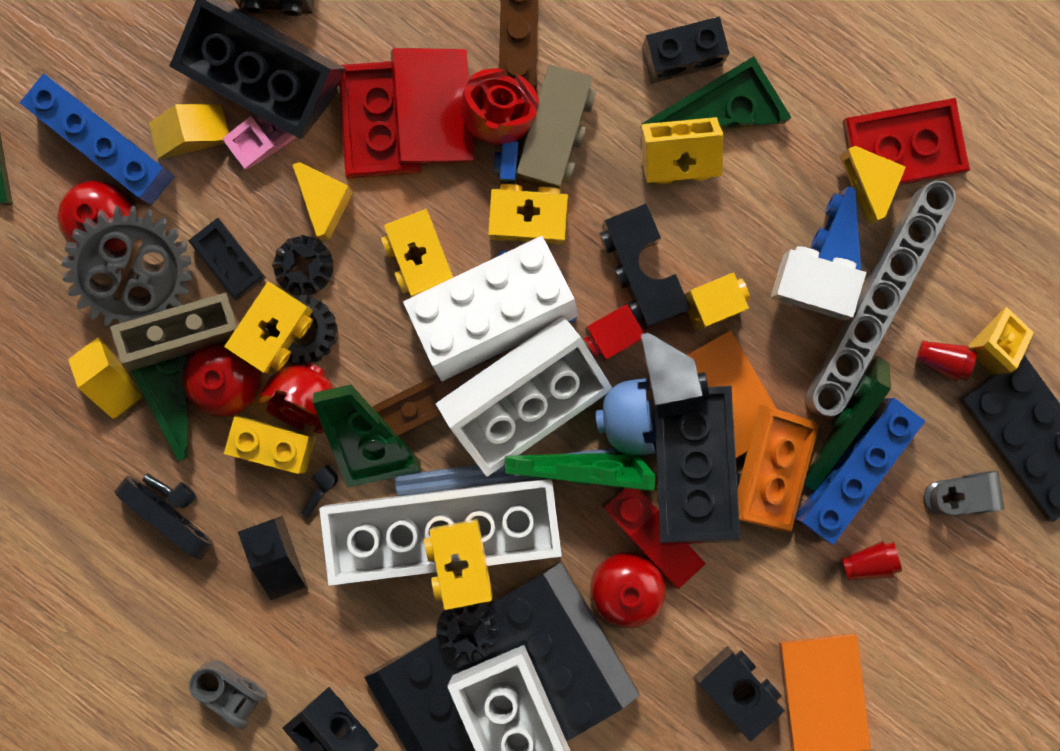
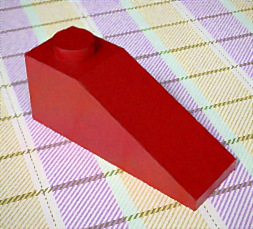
[601,487,706,590]

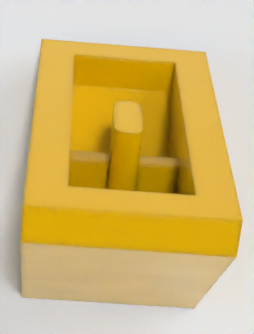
[149,104,230,160]
[839,146,906,226]
[293,162,353,242]
[968,307,1034,375]
[68,337,144,419]

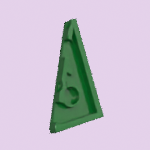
[504,453,655,490]

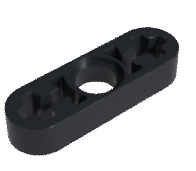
[114,476,213,560]

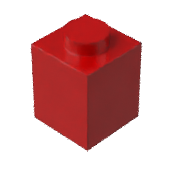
[583,304,644,361]

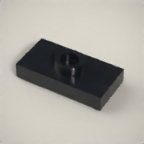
[188,218,267,301]

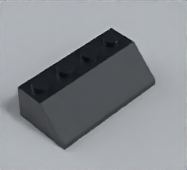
[169,0,346,139]

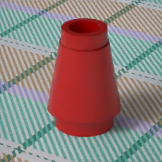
[916,340,977,382]
[842,541,902,581]

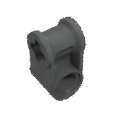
[924,471,1005,515]
[189,660,267,729]

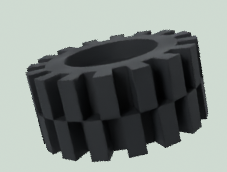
[266,295,338,365]

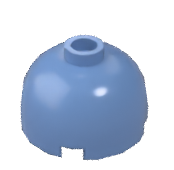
[596,378,656,455]

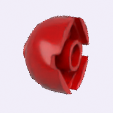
[461,68,539,146]
[57,180,138,251]
[182,343,261,417]
[258,363,334,434]
[590,552,666,628]

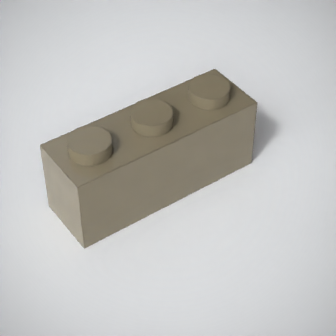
[516,64,597,189]
[110,293,237,372]

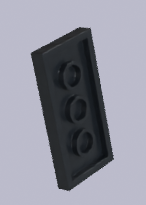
[959,355,1060,522]
[655,386,740,545]

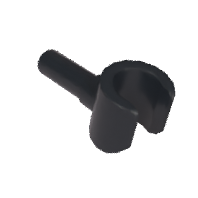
[301,465,339,517]
[142,473,196,508]

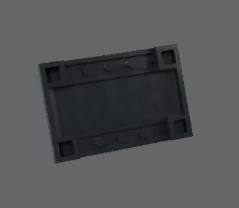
[364,560,639,751]

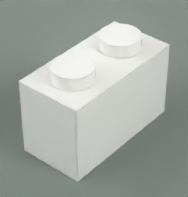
[770,246,866,320]

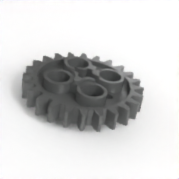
[62,206,192,326]

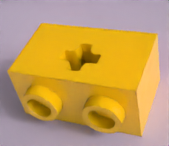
[641,117,723,184]
[488,184,568,245]
[381,209,454,297]
[685,272,750,332]
[224,281,313,374]
[224,416,316,474]
[424,519,493,610]

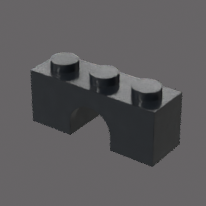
[599,203,690,329]

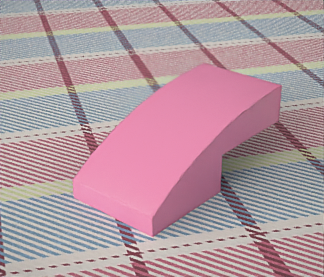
[222,116,297,170]

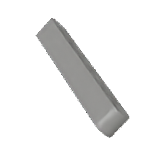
[805,180,956,416]

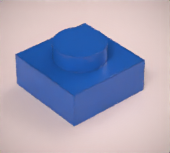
[493,142,518,185]

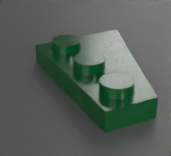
[313,384,421,488]

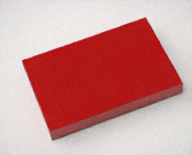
[391,48,475,164]
[339,61,421,179]
[843,98,970,186]

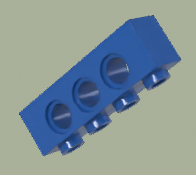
[20,73,175,205]
[795,398,925,545]

